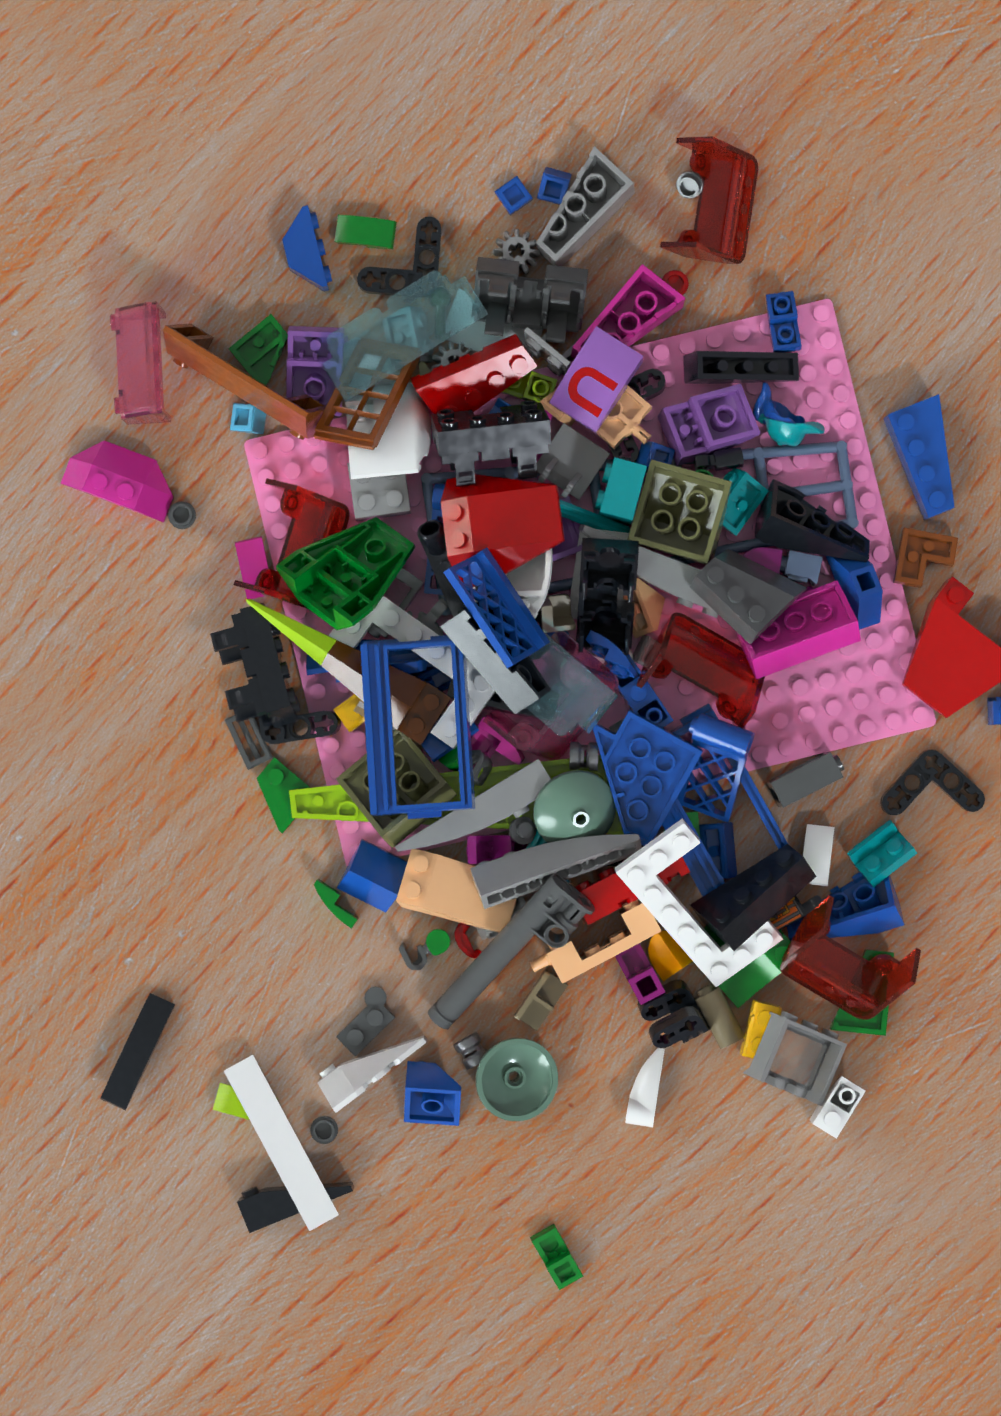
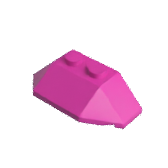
[61,441,174,523]

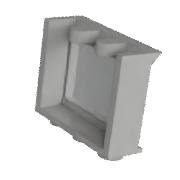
[743,1011,847,1106]

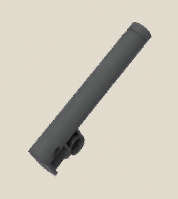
[428,874,595,1029]

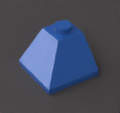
[404,1061,461,1126]

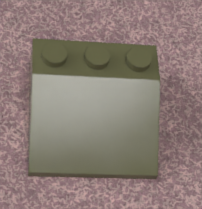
[627,459,732,565]
[336,729,457,848]

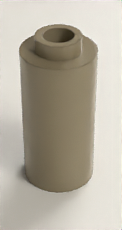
[695,984,745,1049]

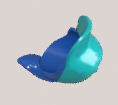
[753,382,825,447]

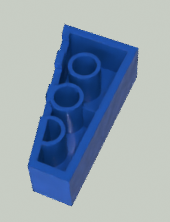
[883,394,955,520]

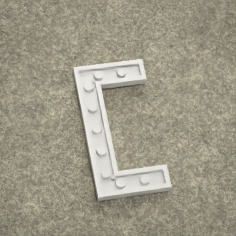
[329,596,495,749]
[615,818,783,987]

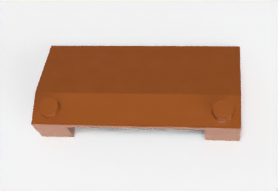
[163,323,326,440]

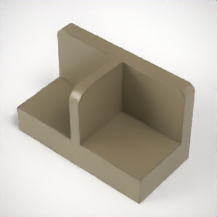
[536,594,576,633]
[514,969,568,1031]

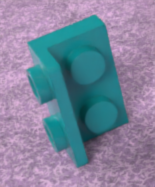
[722,468,769,536]
[847,820,917,887]

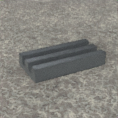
[225,715,273,770]

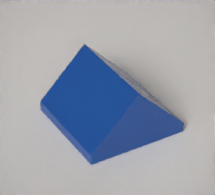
[337,839,407,913]

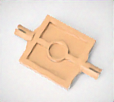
[596,385,652,449]

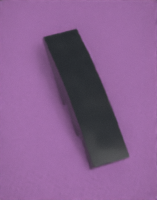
[100,993,175,1111]

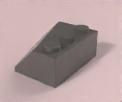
[690,549,807,645]

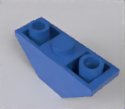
[282,205,332,291]
[826,556,883,630]
[604,655,674,728]

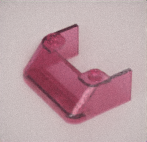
[110,301,171,425]
[483,631,619,760]

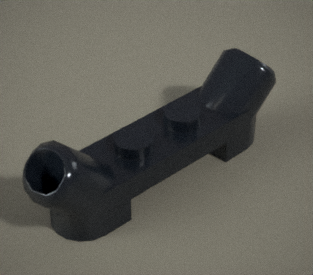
[417,519,467,617]

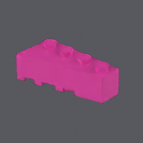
[571,264,685,359]

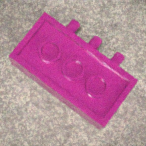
[736,580,861,679]

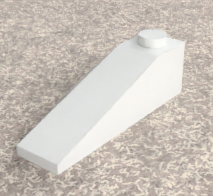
[318,1035,427,1113]

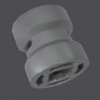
[569,742,598,770]
[453,1032,487,1070]

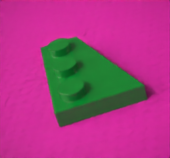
[829,949,894,1036]

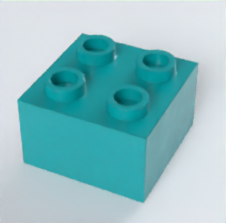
[594,457,647,525]

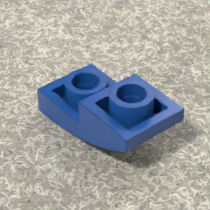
[766,291,802,353]
[586,630,638,679]

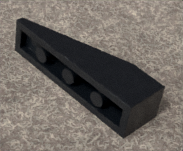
[683,351,799,384]
[237,1182,354,1233]

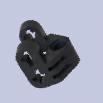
[637,980,710,1048]

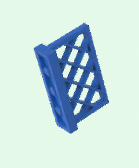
[443,548,550,669]

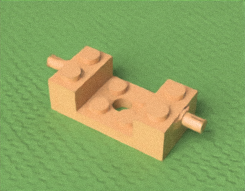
[529,900,661,984]

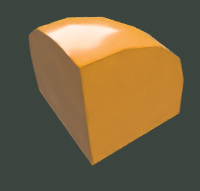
[648,930,693,982]

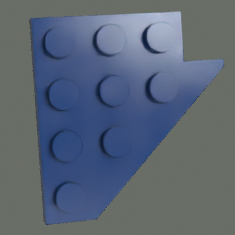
[592,709,703,846]

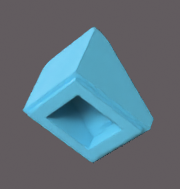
[230,403,266,434]

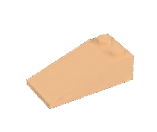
[396,849,518,933]

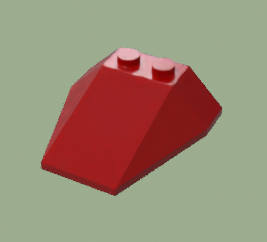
[440,474,565,587]

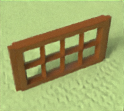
[313,338,421,450]

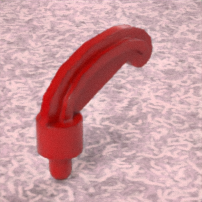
[454,923,481,958]

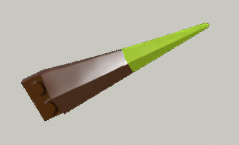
[246,599,452,745]

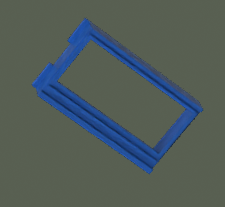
[360,635,475,819]
[662,703,788,897]

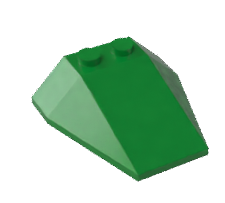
[276,517,415,630]

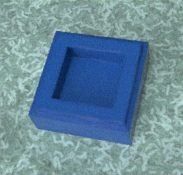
[495,176,533,216]

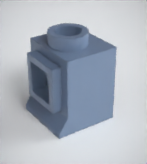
[780,550,823,586]

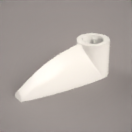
[625,1048,665,1128]

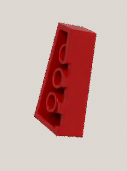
[410,334,537,414]
[575,857,690,925]

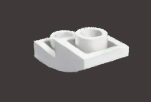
[803,824,835,886]

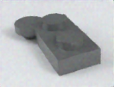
[336,986,395,1057]

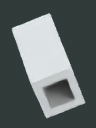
[809,1076,865,1139]

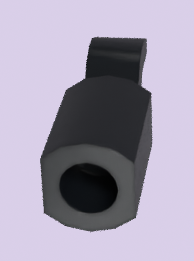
[694,447,744,471]

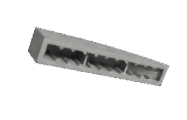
[579,524,718,618]
[395,759,551,852]
[470,834,642,909]

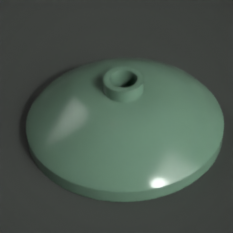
[533,770,616,843]
[475,1038,558,1121]

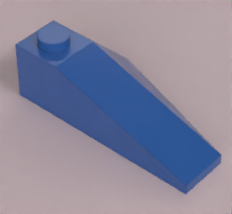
[787,872,904,942]

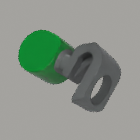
[438,747,493,786]
[399,928,450,970]

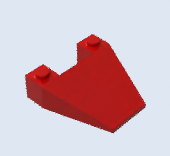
[902,576,1001,718]

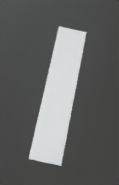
[224,1055,339,1231]

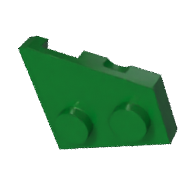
[228,314,288,386]
[257,757,311,834]

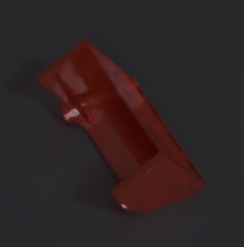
[660,136,758,264]
[233,478,350,609]
[637,613,765,728]
[780,895,921,1020]

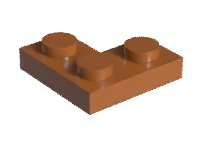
[893,527,958,588]

